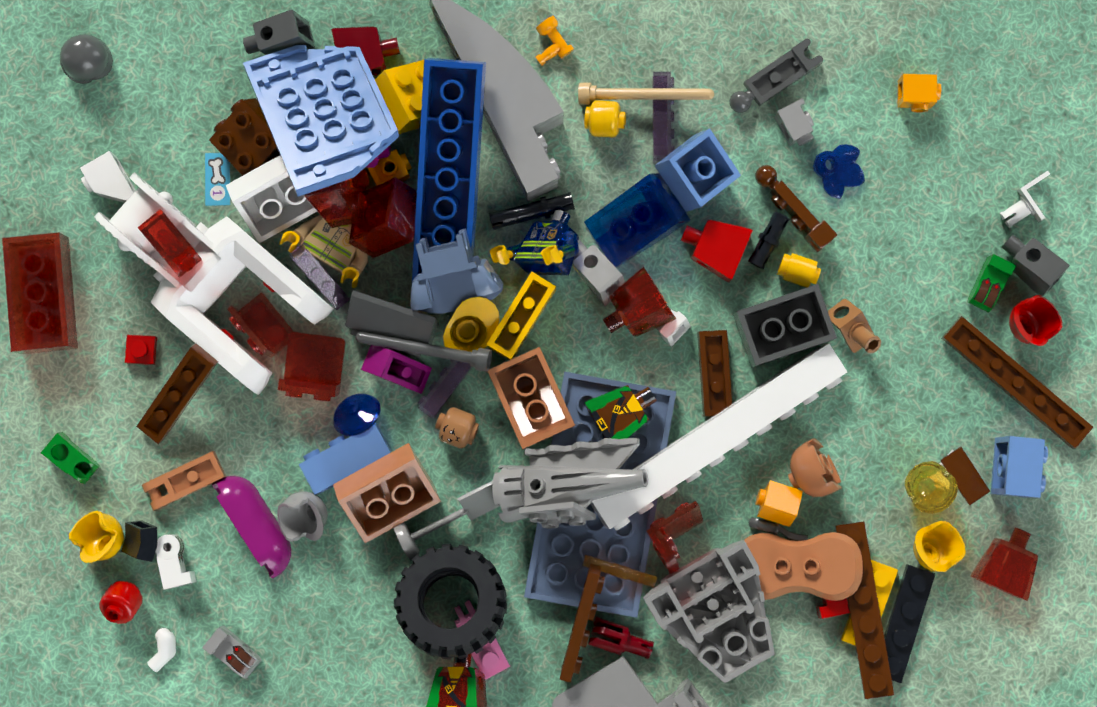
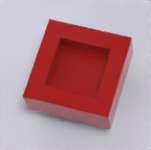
[125,335,157,365]

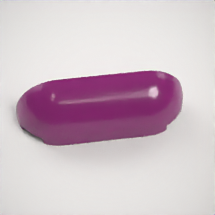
[212,476,291,579]

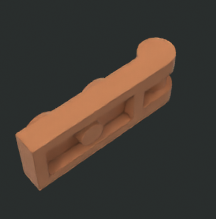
[142,451,226,511]

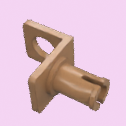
[828,299,881,353]

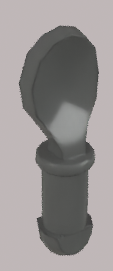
[748,517,808,541]

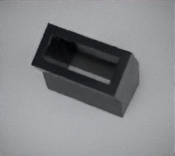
[121,520,157,562]

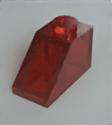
[137,209,202,278]

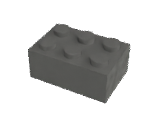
[733,284,837,368]

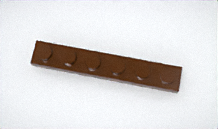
[941,316,1093,449]
[835,521,894,699]

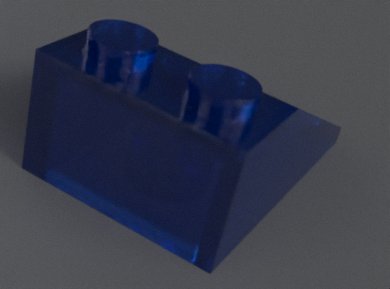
[584,173,691,268]

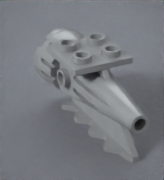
[492,438,648,529]

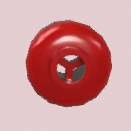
[99,581,143,624]

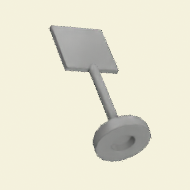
[394,481,500,561]

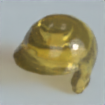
[905,461,958,514]

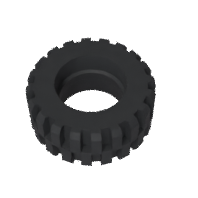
[394,544,507,660]

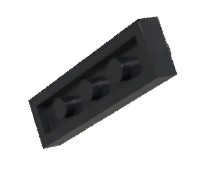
[884,564,936,683]

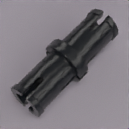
[748,211,790,270]

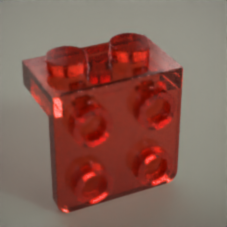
[278,332,346,401]

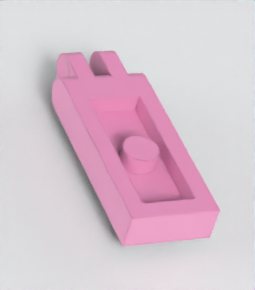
[454,600,510,680]

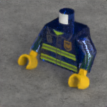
[489,210,579,276]

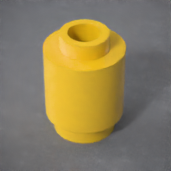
[777,253,821,288]

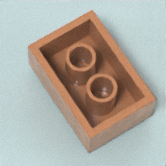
[333,443,441,543]

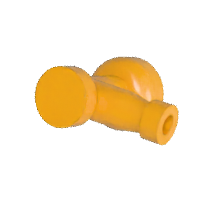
[536,15,574,66]

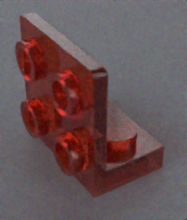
[227,292,298,358]
[646,501,703,574]

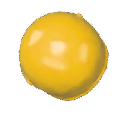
[69,511,124,563]
[913,521,966,572]

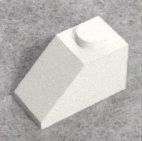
[80,151,136,203]

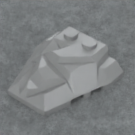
[643,540,775,683]

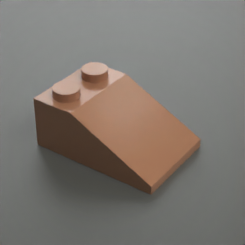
[488,347,575,449]

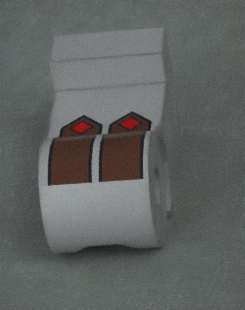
[202,625,262,679]

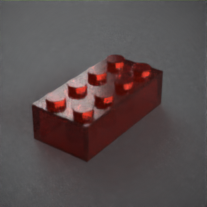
[2,232,78,354]

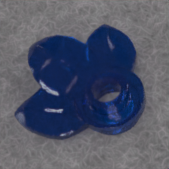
[813,144,865,199]

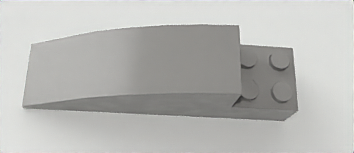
[428,0,564,202]

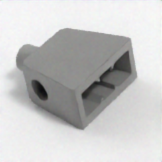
[570,240,626,306]

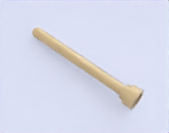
[578,83,714,105]

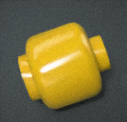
[584,100,626,138]

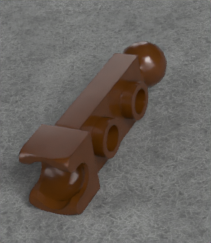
[755,165,837,253]

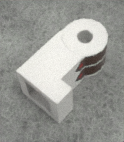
[155,535,197,590]

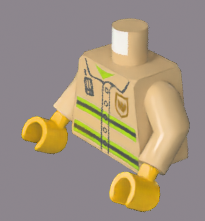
[280,205,368,288]

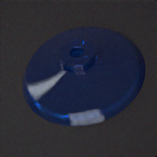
[333,394,381,436]

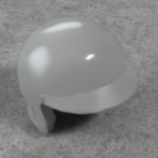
[277,491,328,542]

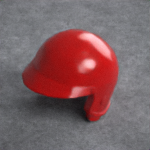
[1009,295,1063,346]

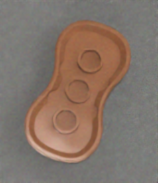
[744,532,863,601]

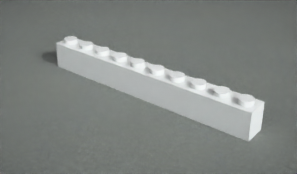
[590,343,847,530]

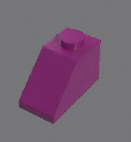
[361,345,432,394]

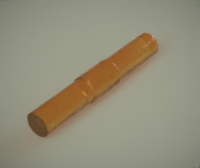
[582,555,657,588]

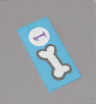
[205,153,230,206]

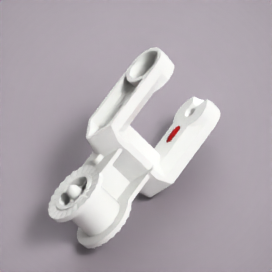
[94,172,334,395]

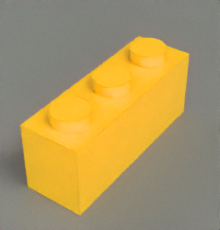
[486,272,556,360]

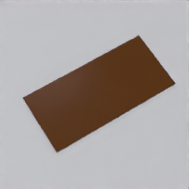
[940,447,990,505]

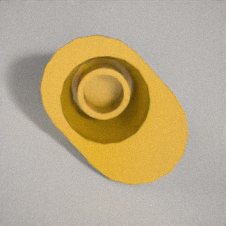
[443,297,500,352]

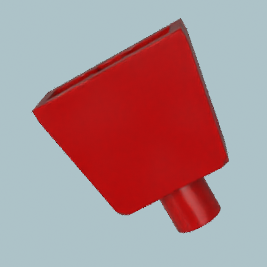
[680,219,753,283]

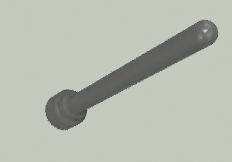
[356,332,492,372]

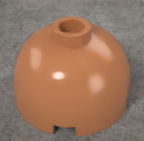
[788,438,842,497]

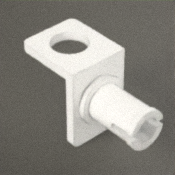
[999,171,1050,228]

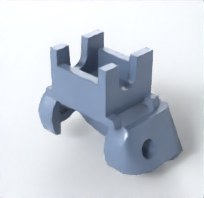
[411,228,504,313]

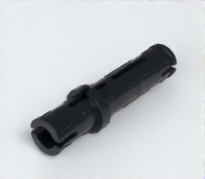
[489,192,575,230]

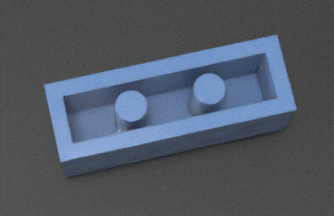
[299,422,392,495]

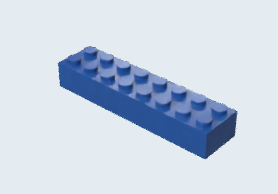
[412,58,486,281]

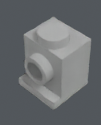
[774,98,814,146]

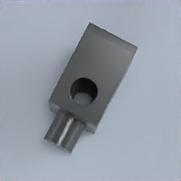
[243,9,315,55]
[1002,235,1070,296]

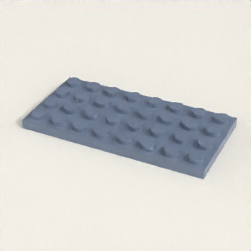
[524,371,676,618]

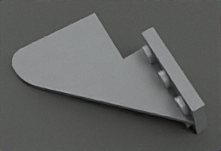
[552,656,709,707]

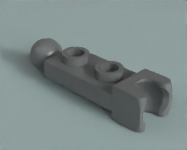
[729,39,823,113]

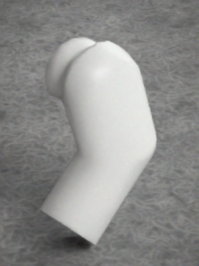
[147,628,176,672]

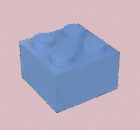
[654,128,741,212]
[991,436,1048,498]

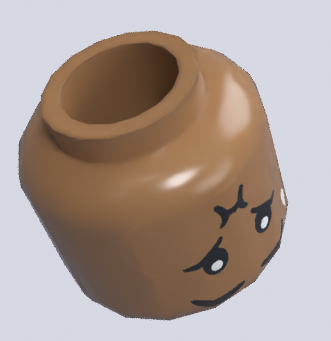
[435,407,479,448]

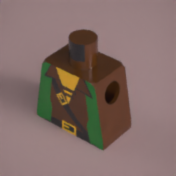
[584,385,657,439]

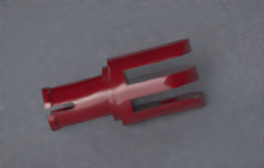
[588,617,654,659]

